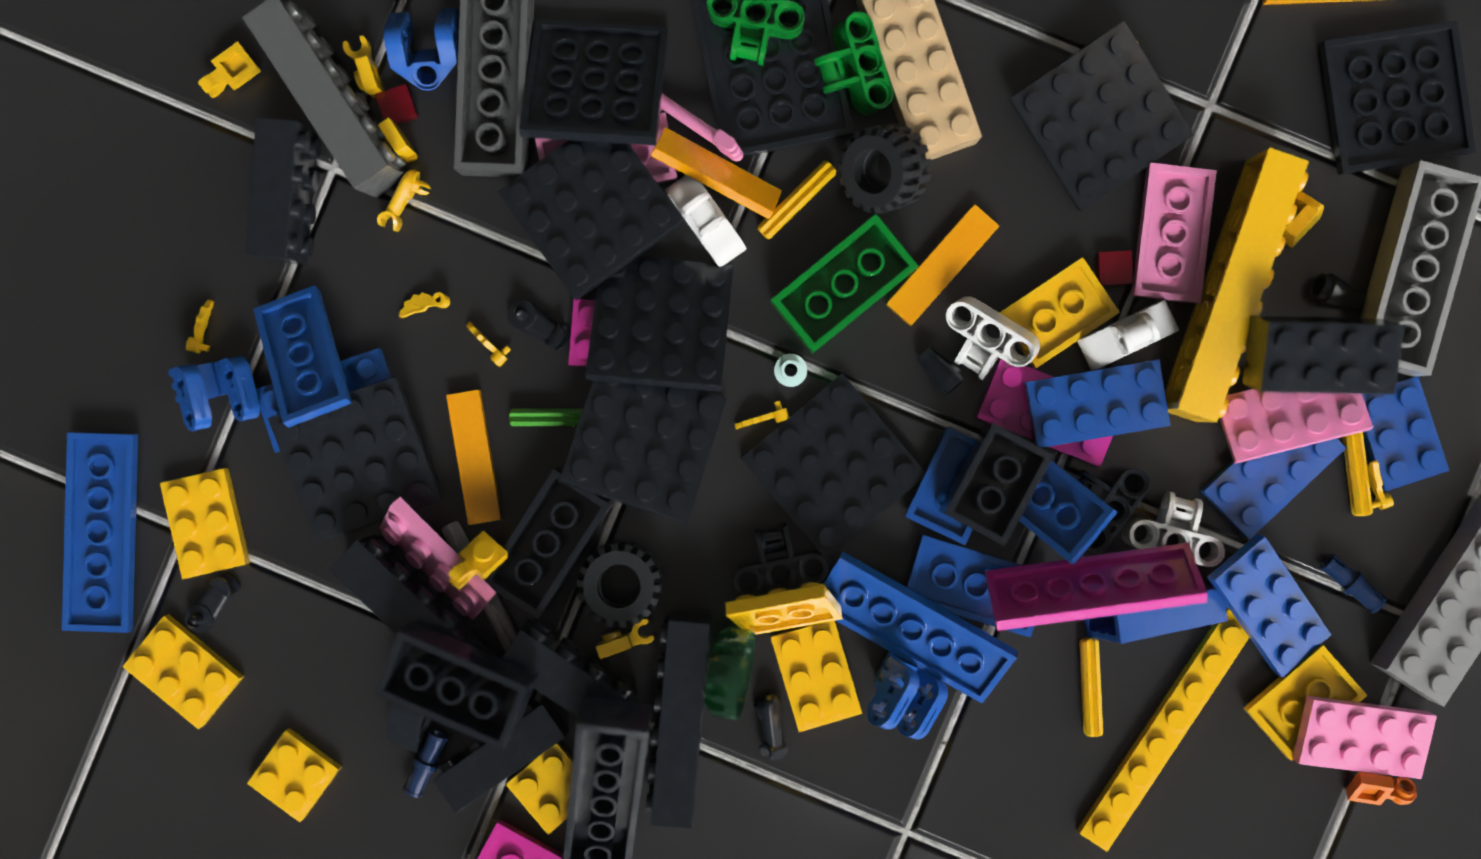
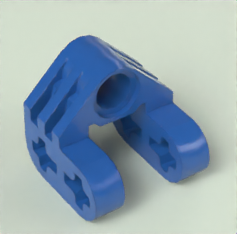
[384,8,460,91]
[168,355,260,431]
[867,651,948,740]

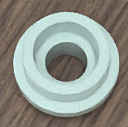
[774,354,807,387]

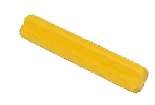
[758,160,837,240]
[1342,432,1373,516]
[1079,638,1103,737]

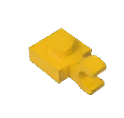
[343,35,385,99]
[198,41,261,98]
[448,531,508,590]
[596,617,655,659]

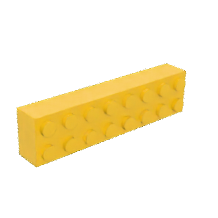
[1165,147,1309,422]

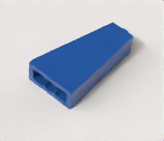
[1084,586,1228,644]

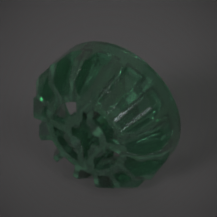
[704,626,755,721]

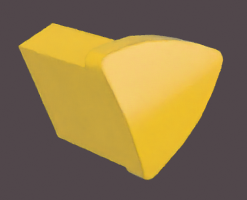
[378,118,418,164]
[1282,192,1324,248]

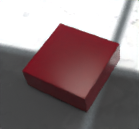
[375,84,419,125]
[1096,250,1134,286]

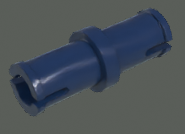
[1319,553,1387,613]
[402,729,448,798]

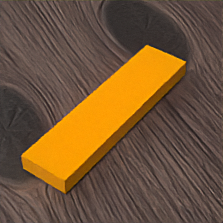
[650,127,782,219]
[886,204,999,326]
[446,390,503,525]

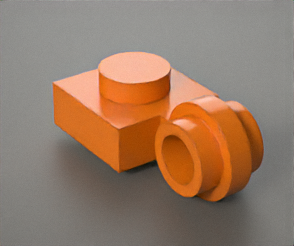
[1346,772,1417,805]

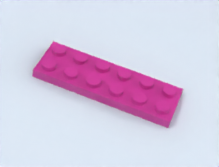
[985,543,1207,631]

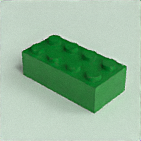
[770,214,919,354]

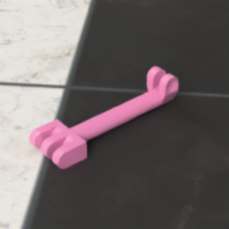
[660,93,744,162]

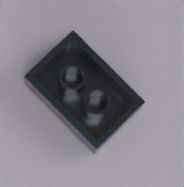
[939,422,1054,546]

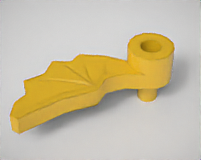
[398,292,450,318]
[186,300,214,353]
[466,321,511,367]
[734,401,789,429]
[1367,460,1394,510]

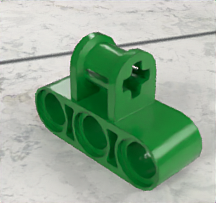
[707,0,804,66]
[814,12,893,115]

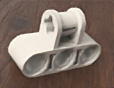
[665,175,747,267]
[946,296,1040,380]
[1077,300,1179,371]
[1121,491,1225,567]

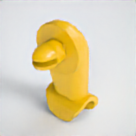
[377,170,431,232]

